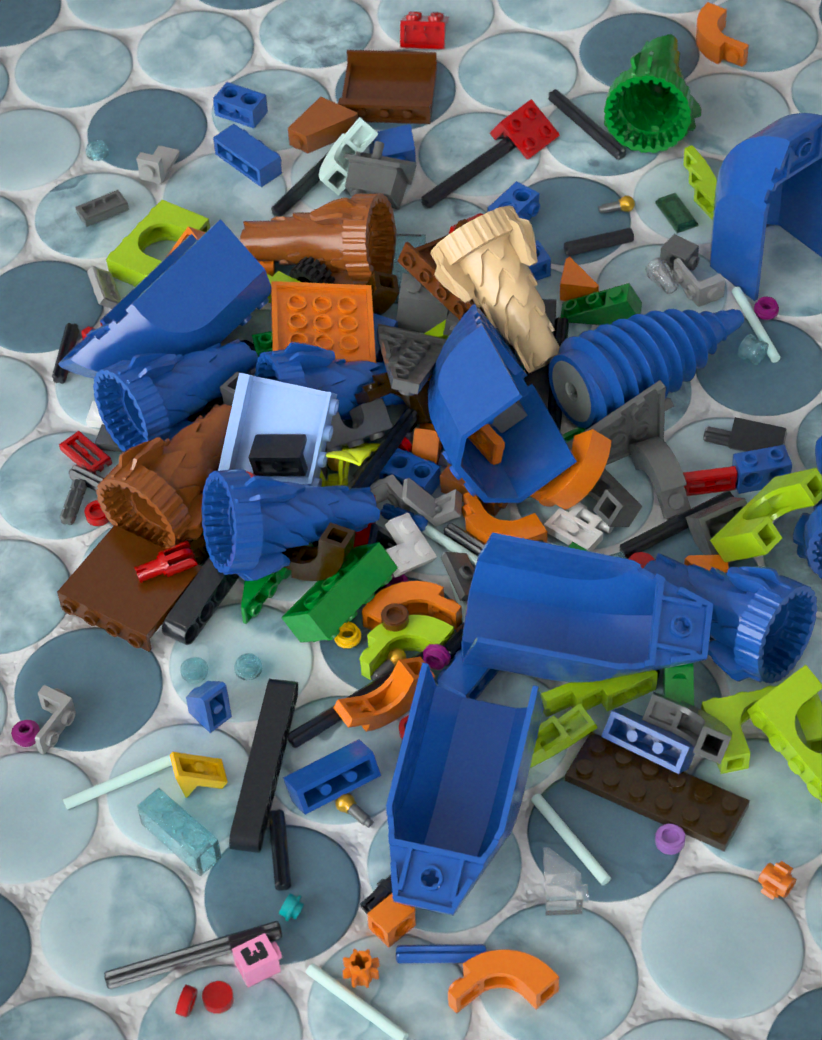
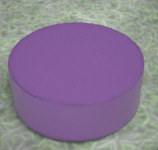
[655,824,685,855]

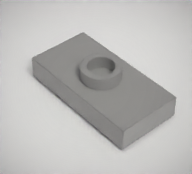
[87,266,121,309]

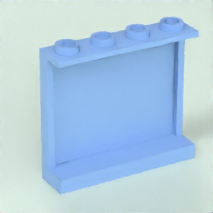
[218,373,339,487]

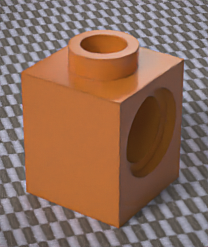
[367,894,416,948]

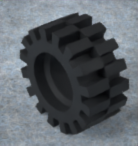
[289,257,336,284]

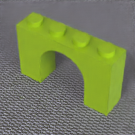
[106,199,210,287]
[710,468,822,562]
[747,664,822,803]
[701,686,822,774]

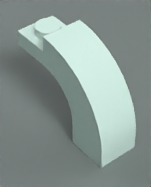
[319,117,378,196]

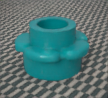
[278,893,304,922]

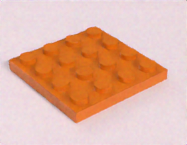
[271,281,376,363]

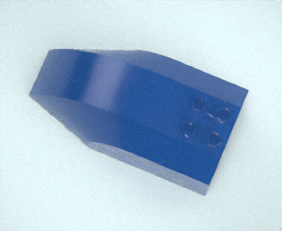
[710,113,822,301]
[58,219,271,379]
[428,304,577,503]
[461,532,713,682]
[386,663,544,916]

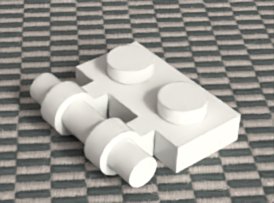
[544,502,614,552]

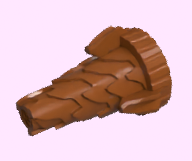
[240,193,397,285]
[96,404,232,549]

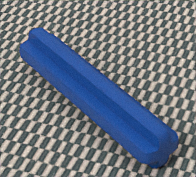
[396,944,486,963]

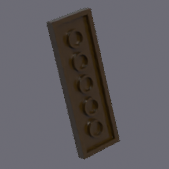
[565,732,750,852]

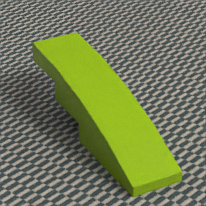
[683,145,717,220]
[541,670,658,718]
[530,703,598,768]

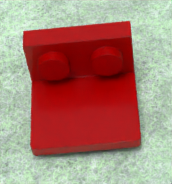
[400,11,449,49]
[490,99,560,160]

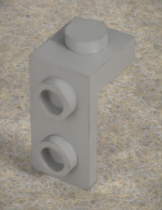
[137,146,180,184]
[672,258,725,307]
[370,474,410,511]
[402,478,462,527]
[35,685,76,754]

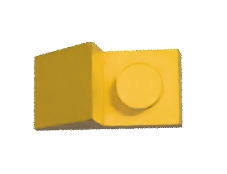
[170,752,228,798]

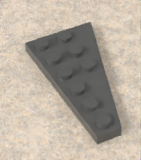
[377,324,447,396]
[528,380,666,498]

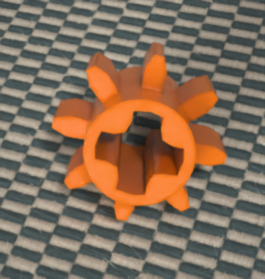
[758,861,796,900]
[342,949,380,988]

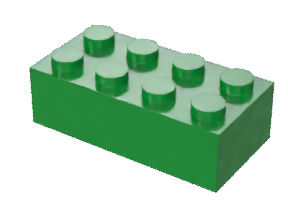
[281,542,398,643]

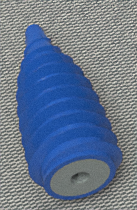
[549,309,744,429]

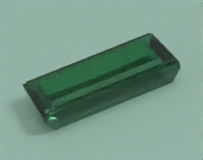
[655,193,698,233]

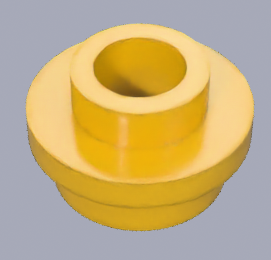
[334,622,362,648]

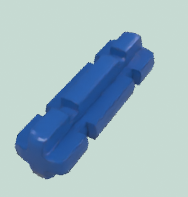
[380,503,428,532]

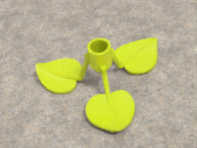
[319,443,381,487]

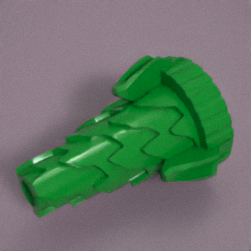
[604,34,702,153]

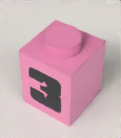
[232,933,283,987]

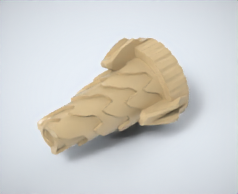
[431,205,560,373]

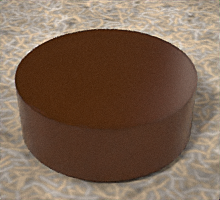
[381,603,409,632]

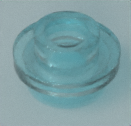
[85,140,109,161]
[234,653,262,680]
[180,657,208,684]

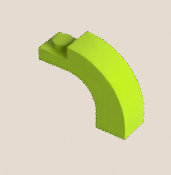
[359,615,454,680]

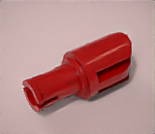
[134,540,198,583]

